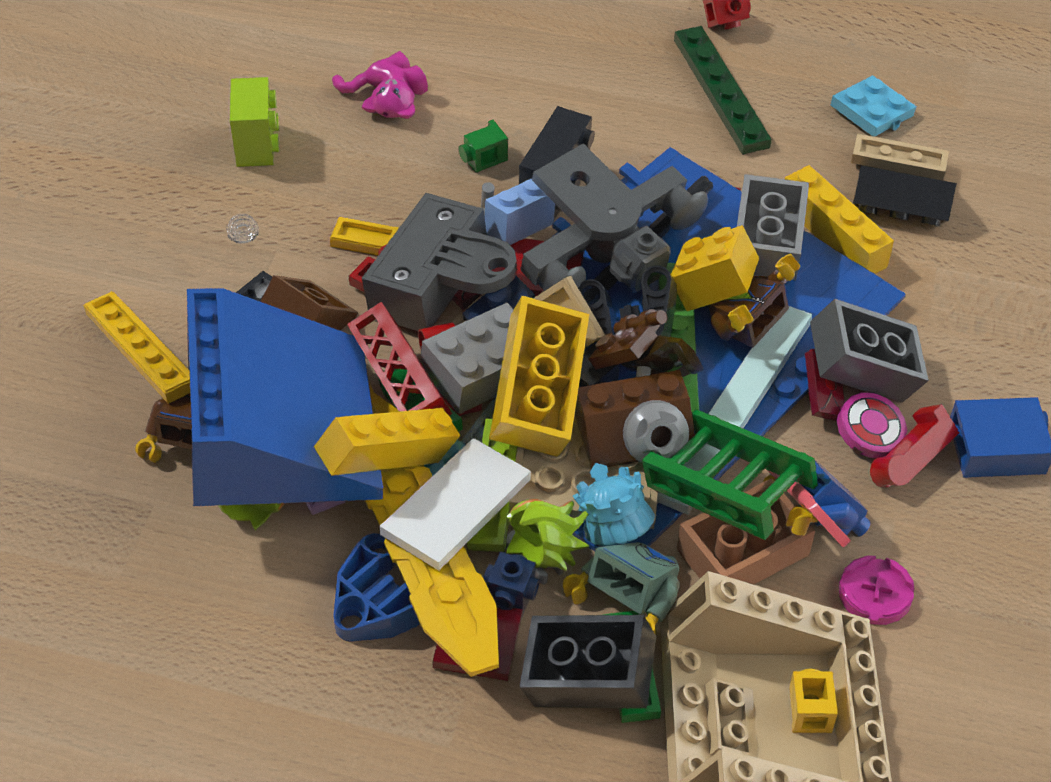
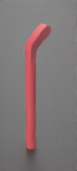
[767,470,851,548]

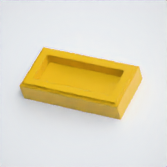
[330,217,399,256]

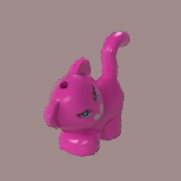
[332,51,428,119]

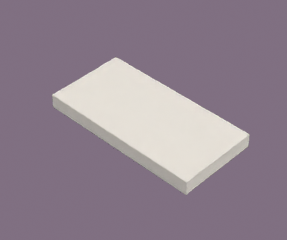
[380,438,531,571]

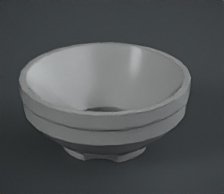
[623,400,689,463]

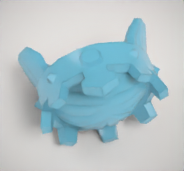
[573,463,655,546]

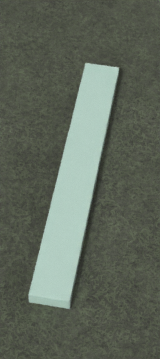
[657,306,812,515]

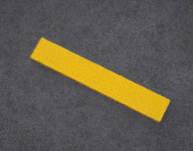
[83,291,190,404]

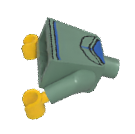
[563,542,680,635]

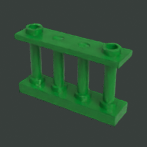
[642,409,818,540]

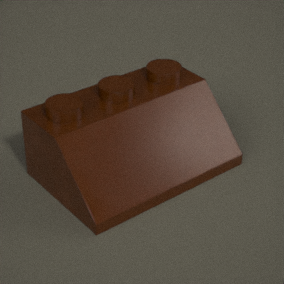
[575,370,695,469]

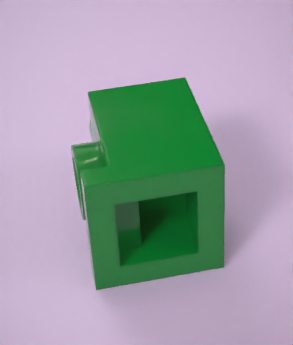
[458,119,508,173]

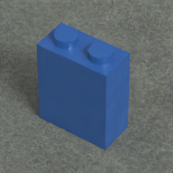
[950,397,1051,478]

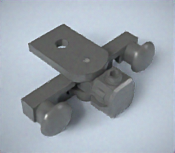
[521,144,708,293]

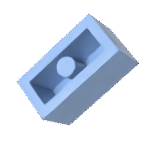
[485,179,555,245]

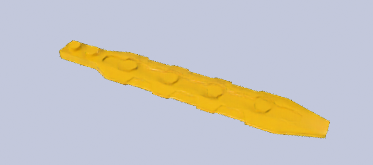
[365,381,499,677]

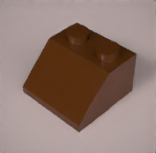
[260,275,358,331]

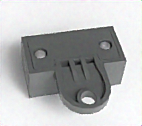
[362,193,518,331]

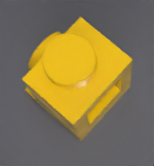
[789,668,838,733]

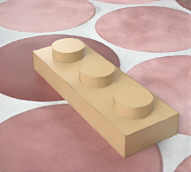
[851,134,949,181]

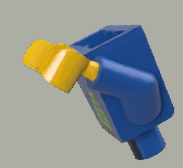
[763,460,871,537]

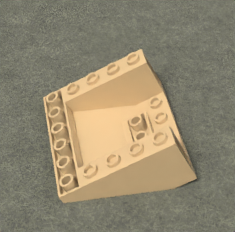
[660,571,892,782]

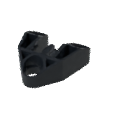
[578,266,677,372]

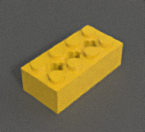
[489,296,590,457]

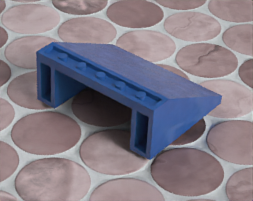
[187,288,383,506]

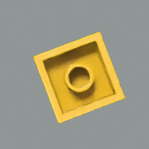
[671,225,759,311]

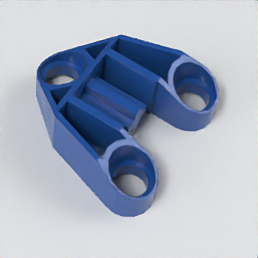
[333,533,421,642]

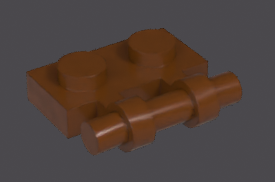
[588,309,667,369]

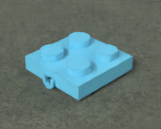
[830,75,917,137]

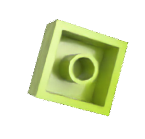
[230,77,279,167]

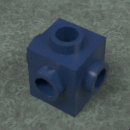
[483,552,540,615]

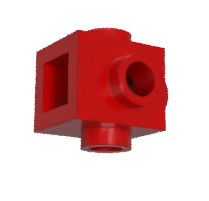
[703,0,751,30]

